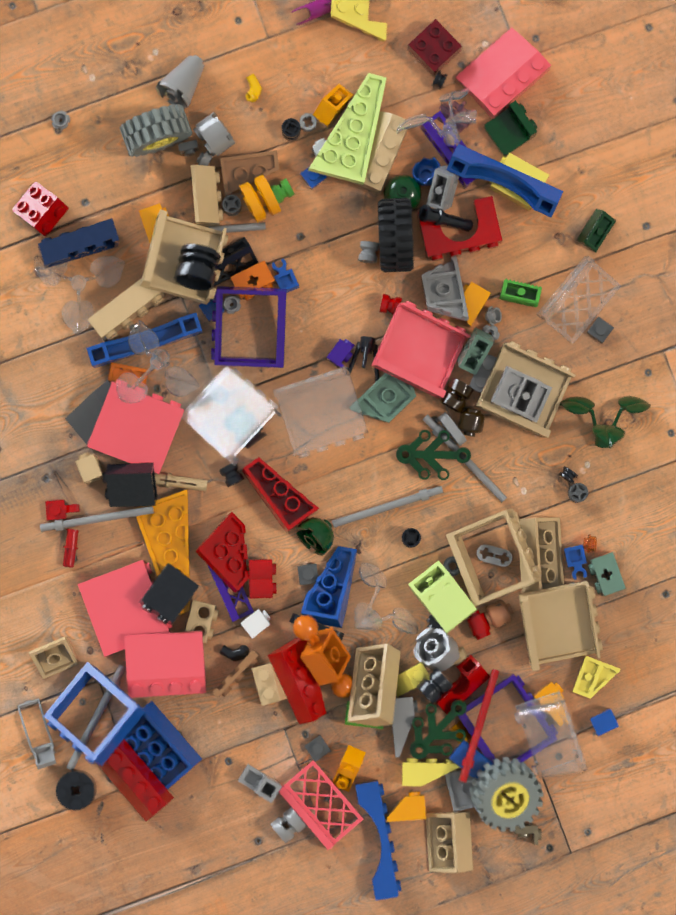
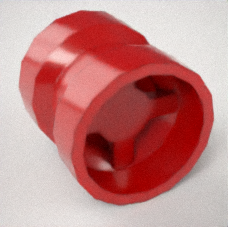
[379,294,402,315]

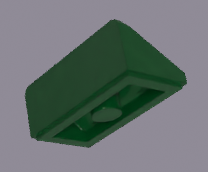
[577,209,616,252]

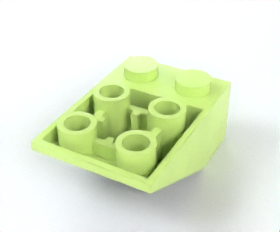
[408,561,477,633]

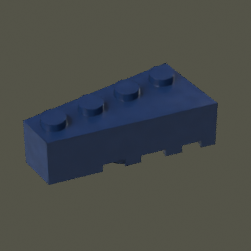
[38,218,119,269]

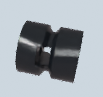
[417,668,453,705]

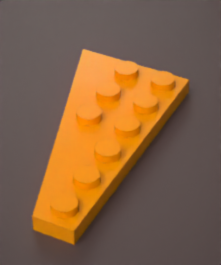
[134,489,190,615]

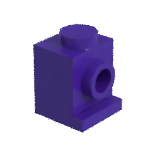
[327,339,355,370]

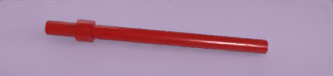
[459,669,500,783]

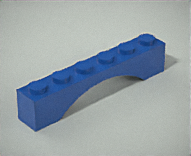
[446,144,563,218]
[86,313,203,368]
[355,780,402,901]

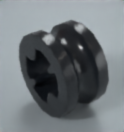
[432,70,448,90]
[559,466,578,484]

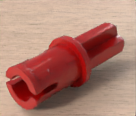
[63,529,79,568]

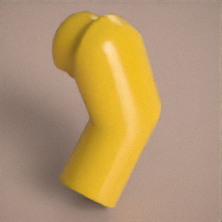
[245,74,262,102]

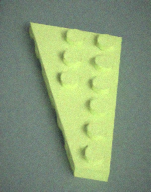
[308,73,387,185]

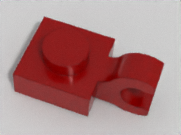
[45,500,80,521]

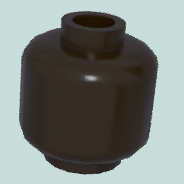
[458,408,485,437]

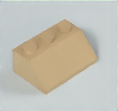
[191,165,223,227]
[426,812,473,873]

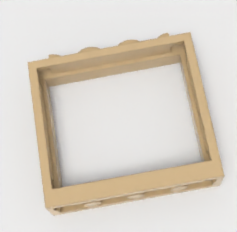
[446,508,541,606]

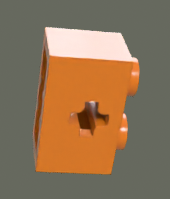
[230,260,275,300]

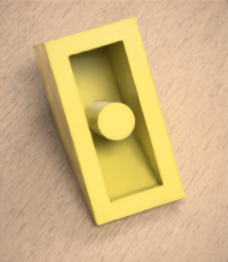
[396,662,430,697]

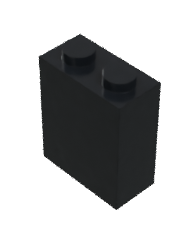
[103,463,158,507]
[139,563,199,625]

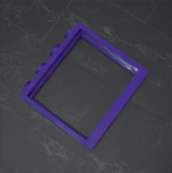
[211,286,287,368]
[458,674,557,764]

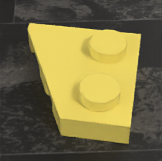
[572,656,621,699]

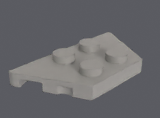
[421,256,469,321]

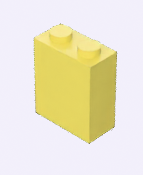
[489,153,549,211]

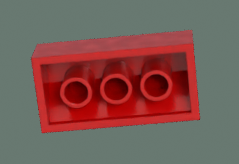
[96,739,174,822]

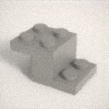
[491,366,552,423]

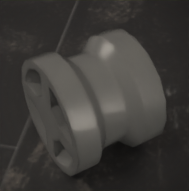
[222,195,242,216]
[568,483,588,503]

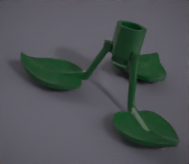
[560,396,651,448]

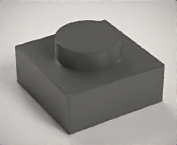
[178,140,199,156]
[587,317,614,344]
[297,564,318,585]
[305,735,331,762]

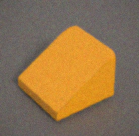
[449,721,471,744]

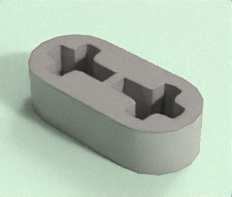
[438,412,467,447]
[476,545,512,567]

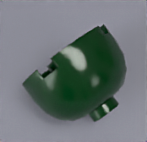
[384,175,422,210]
[296,517,334,556]

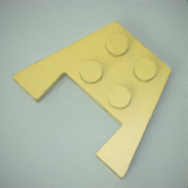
[331,0,387,41]

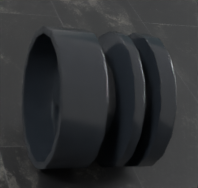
[174,244,221,291]

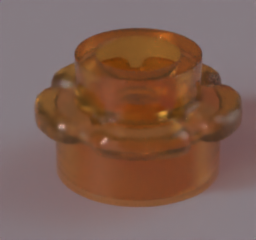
[583,534,597,553]

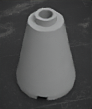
[156,55,204,109]

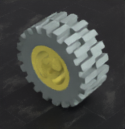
[119,104,192,157]
[470,757,544,832]

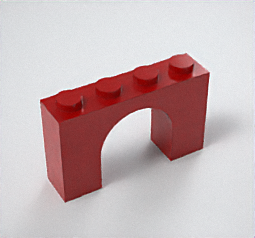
[417,196,502,261]

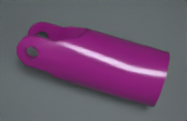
[291,0,331,25]

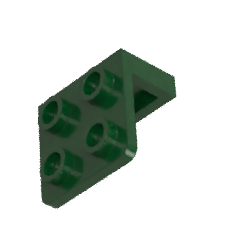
[484,100,538,156]

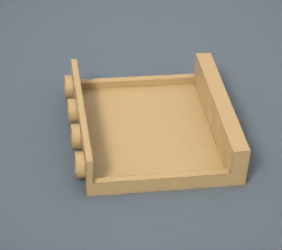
[140,209,228,305]
[476,341,576,438]
[518,581,603,671]

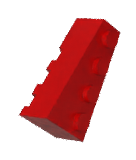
[242,457,319,533]
[268,638,326,725]

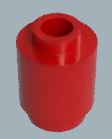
[466,610,491,640]

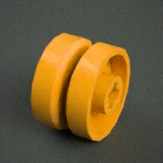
[239,174,281,224]

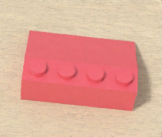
[455,28,551,119]
[125,631,206,698]

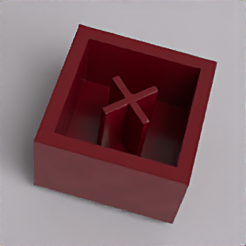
[407,19,462,77]

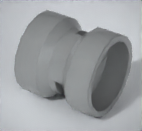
[358,241,379,263]

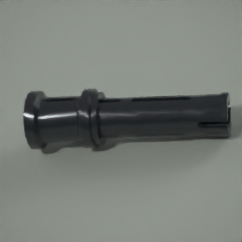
[419,205,473,232]

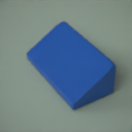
[450,740,493,779]

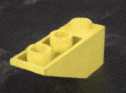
[402,758,459,786]

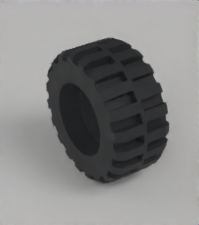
[378,198,414,272]

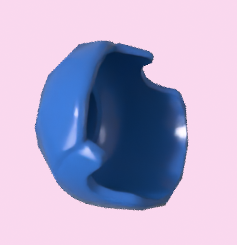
[412,157,441,186]

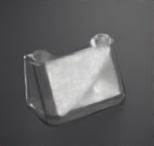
[514,691,587,779]

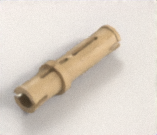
[155,473,208,492]

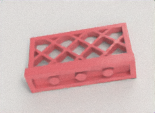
[279,760,363,850]

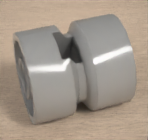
[271,807,307,843]

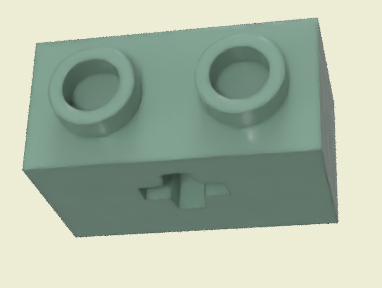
[457,327,494,375]
[588,552,626,596]

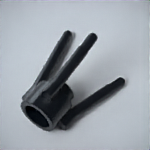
[347,336,379,381]

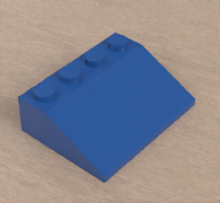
[124,701,202,790]

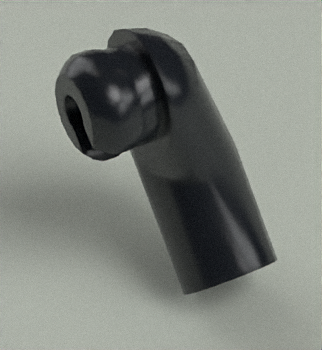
[220,645,249,661]

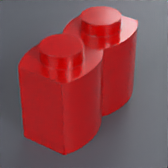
[249,559,277,598]

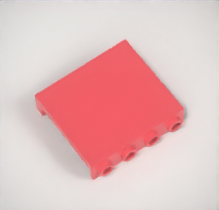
[371,301,471,399]
[87,379,184,474]
[78,560,172,657]

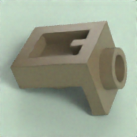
[513,824,542,845]

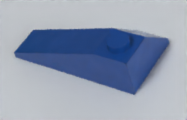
[301,546,357,628]

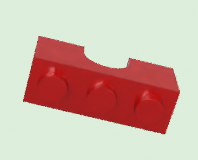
[436,655,490,714]

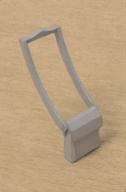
[17,698,57,770]

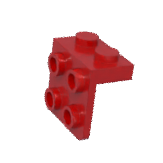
[13,182,69,238]

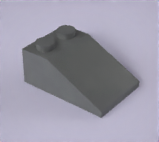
[65,380,111,444]

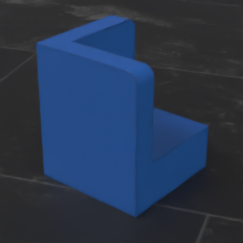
[590,708,619,736]

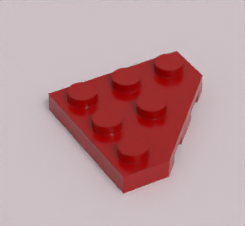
[195,512,249,593]

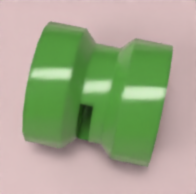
[271,178,295,204]

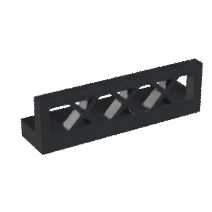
[214,237,259,287]

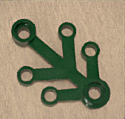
[396,430,471,480]
[410,699,467,759]

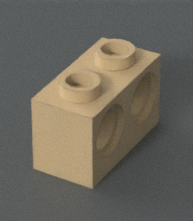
[75,452,103,484]
[185,600,219,643]

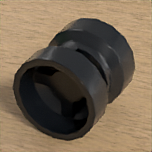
[282,118,301,141]
[219,462,244,487]
[401,528,421,548]

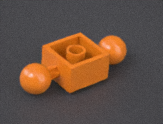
[293,615,353,698]

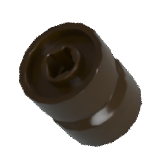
[440,378,474,413]

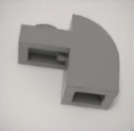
[238,764,282,803]

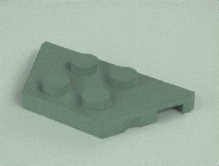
[350,373,416,423]

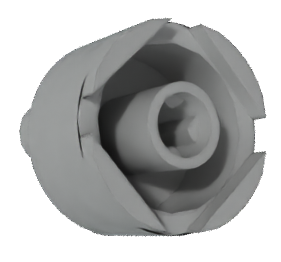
[193,112,236,156]
[414,628,460,672]

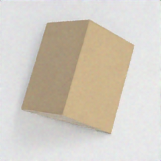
[29,637,79,679]

